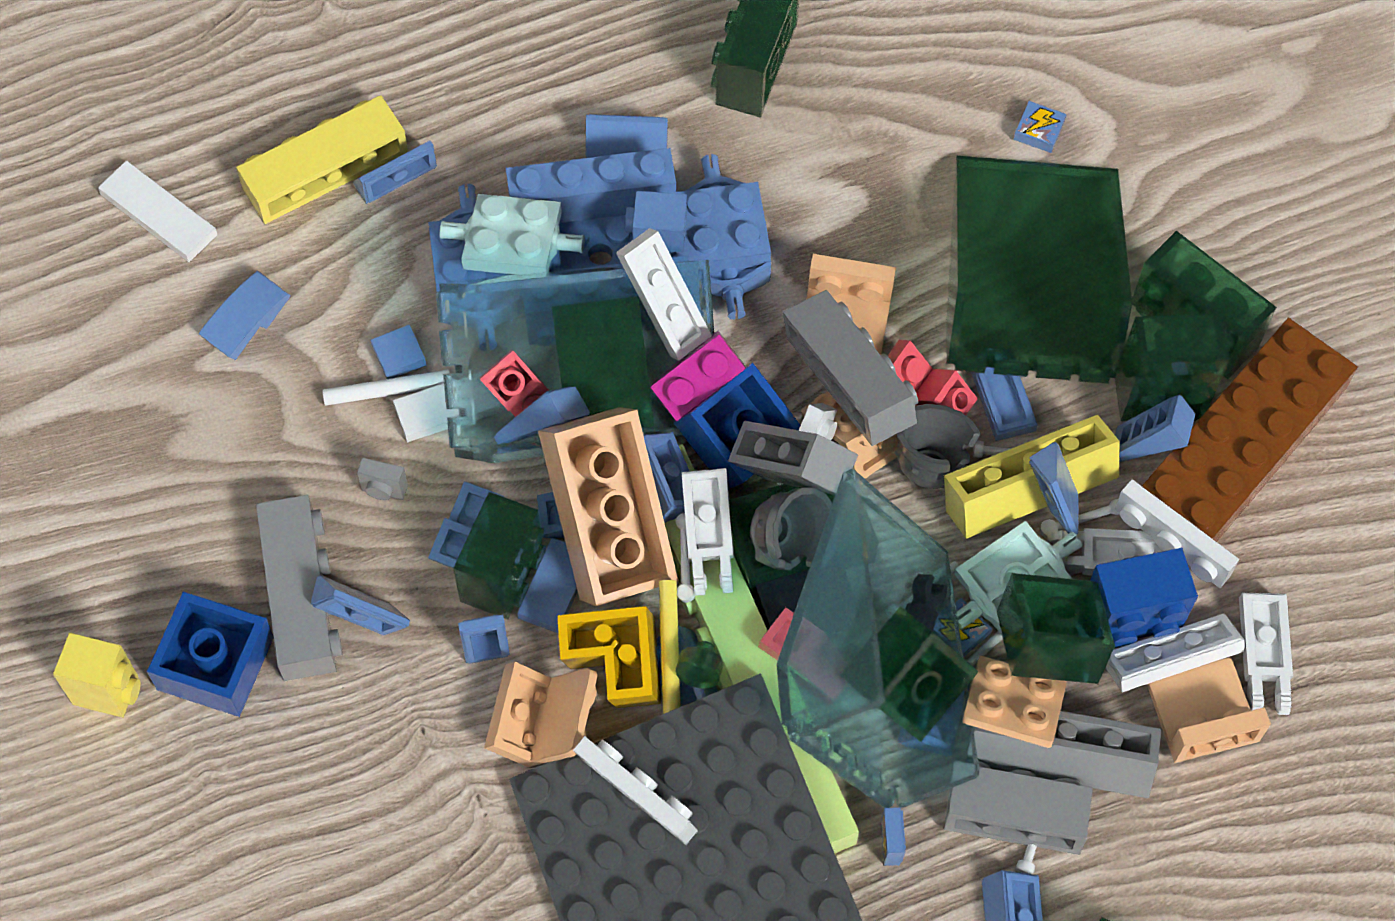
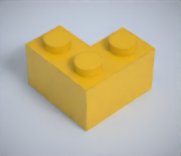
[557,606,661,708]

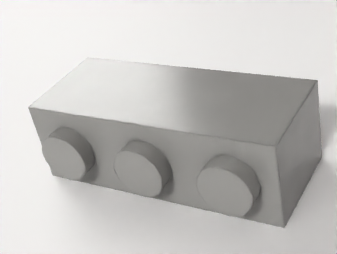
[728,421,858,496]
[944,761,1093,855]

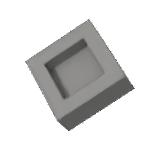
[357,458,408,500]

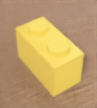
[53,633,141,718]

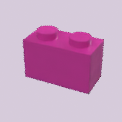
[650,330,746,421]

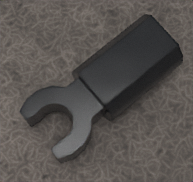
[893,574,948,656]

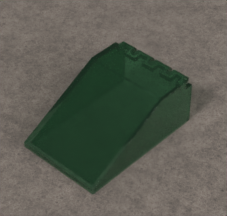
[946,155,1132,384]

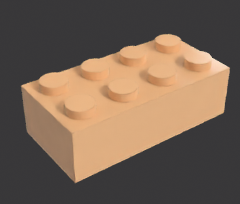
[538,407,678,606]

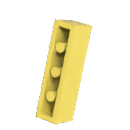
[236,95,408,224]
[944,415,1120,539]

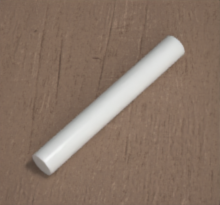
[323,369,451,406]

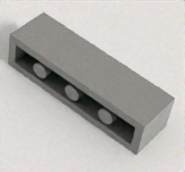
[782,290,918,446]
[256,495,343,681]
[968,711,1161,798]

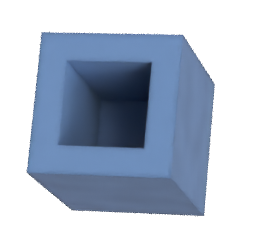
[625,191,687,253]

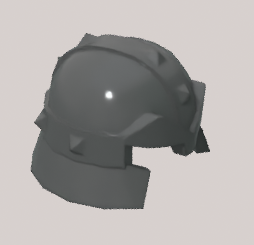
[895,404,981,489]
[750,487,839,570]

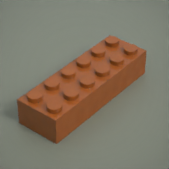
[1142,317,1358,542]

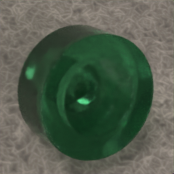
[675,641,724,689]

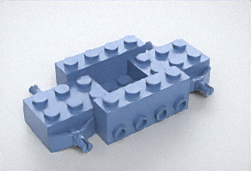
[428,148,771,351]

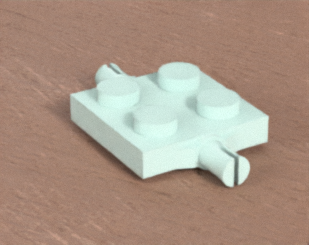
[440,194,585,278]
[951,521,1082,643]

